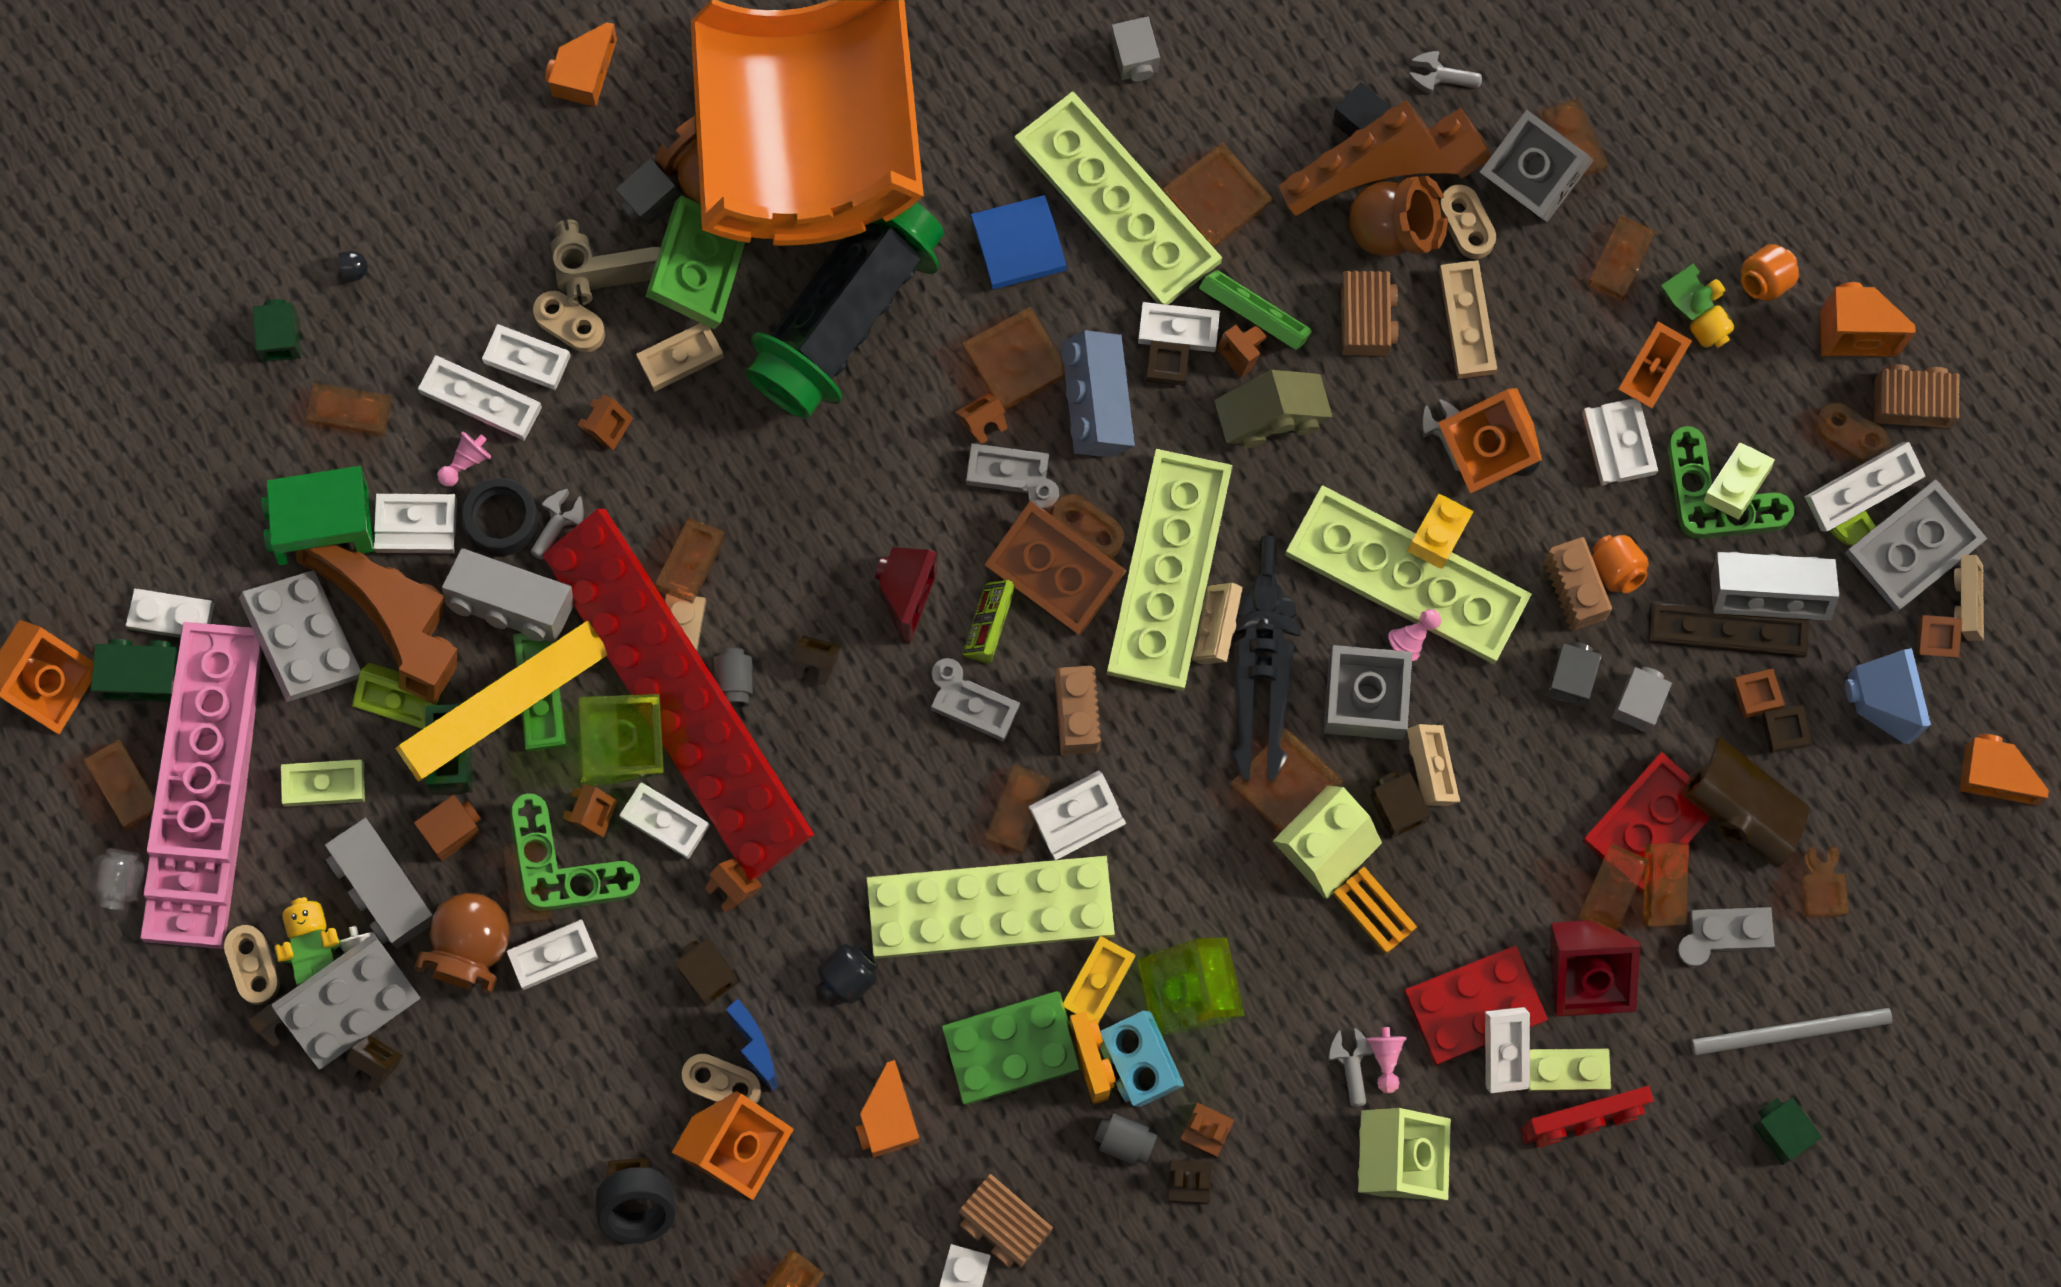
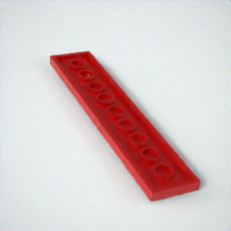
[542,509,815,881]

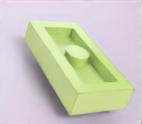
[1704,443,1775,519]
[281,759,365,807]
[1528,1049,1611,1092]

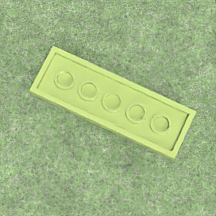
[1014,91,1222,305]
[1107,449,1233,692]
[1285,485,1532,665]
[867,856,1115,959]

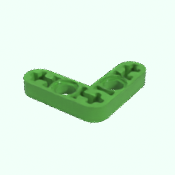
[1668,426,1794,539]
[509,793,640,911]

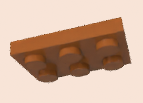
[985,501,1127,635]

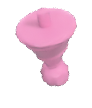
[437,432,491,487]
[1388,609,1442,661]
[1366,1027,1406,1094]

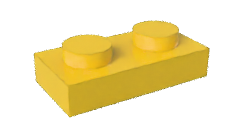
[1407,494,1474,569]
[1063,936,1136,1024]

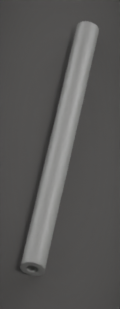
[1691,1008,1892,1055]

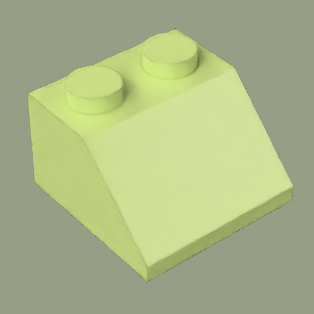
[1273,785,1382,899]
[1358,1108,1451,1200]

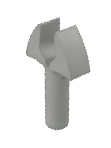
[1408,51,1482,95]
[1421,399,1460,471]
[531,489,584,560]
[1328,1028,1374,1107]

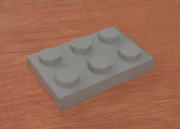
[1845,479,1988,613]
[239,570,360,702]
[272,933,421,1070]

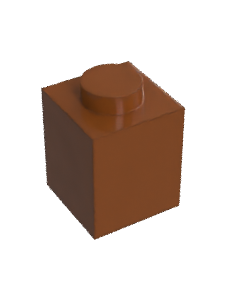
[414,795,481,861]

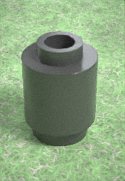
[712,648,753,709]
[1094,1113,1157,1165]

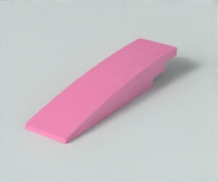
[141,622,262,949]

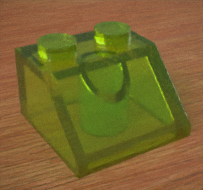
[576,694,664,785]
[1137,937,1245,1037]

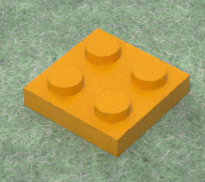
[1069,1011,1116,1105]

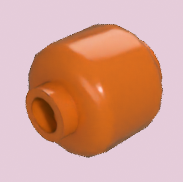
[1741,244,1799,301]
[1592,535,1649,593]

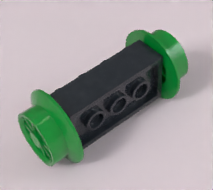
[745,202,944,419]

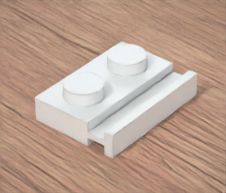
[1582,399,1658,486]
[373,494,457,554]
[1028,770,1126,860]

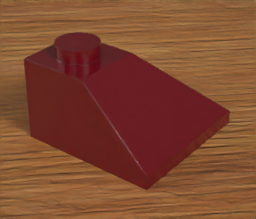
[874,547,937,644]
[1550,920,1640,1017]

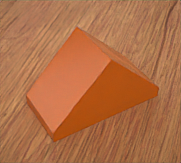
[1618,322,1692,409]

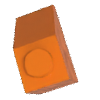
[545,22,617,107]
[1959,734,2049,806]
[856,1060,920,1158]

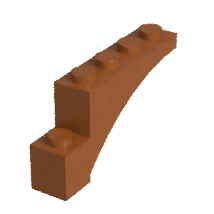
[1278,99,1492,216]
[296,544,457,705]

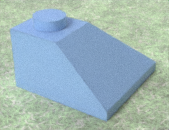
[1845,648,1931,744]

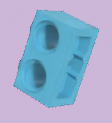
[1100,1011,1184,1107]

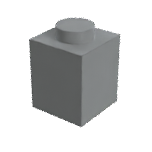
[1111,16,1160,81]
[1612,667,1672,734]

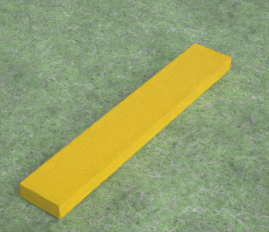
[395,621,607,782]

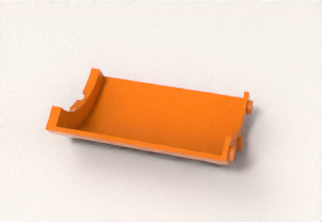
[690,0,924,246]

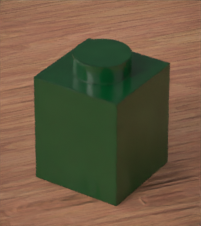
[253,299,301,362]
[1753,1097,1822,1165]

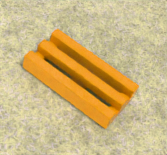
[1333,867,1417,955]

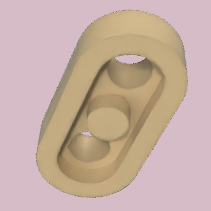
[1439,185,1496,259]
[533,291,605,352]
[224,925,280,1005]
[682,1054,761,1104]

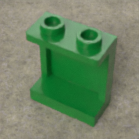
[262,465,374,565]

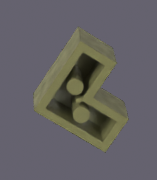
[1214,370,1333,448]

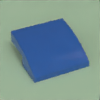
[971,195,1067,289]
[726,999,778,1092]

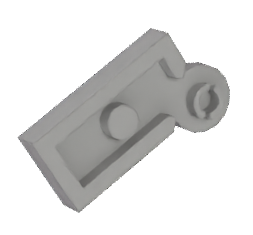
[966,443,1059,510]
[931,658,1020,742]
[1677,907,1775,967]

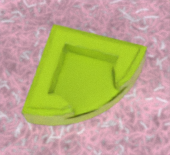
[1830,511,1876,546]

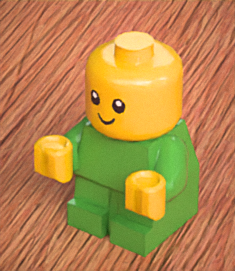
[1660,263,1734,349]
[274,897,340,986]

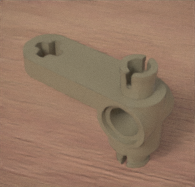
[550,220,661,306]

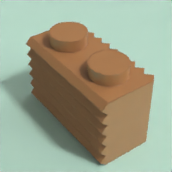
[1341,271,1398,356]
[1874,364,1959,428]
[1543,537,1613,631]
[1055,666,1101,756]
[958,1174,1053,1268]

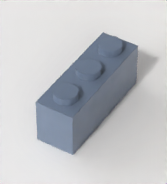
[1061,330,1135,457]

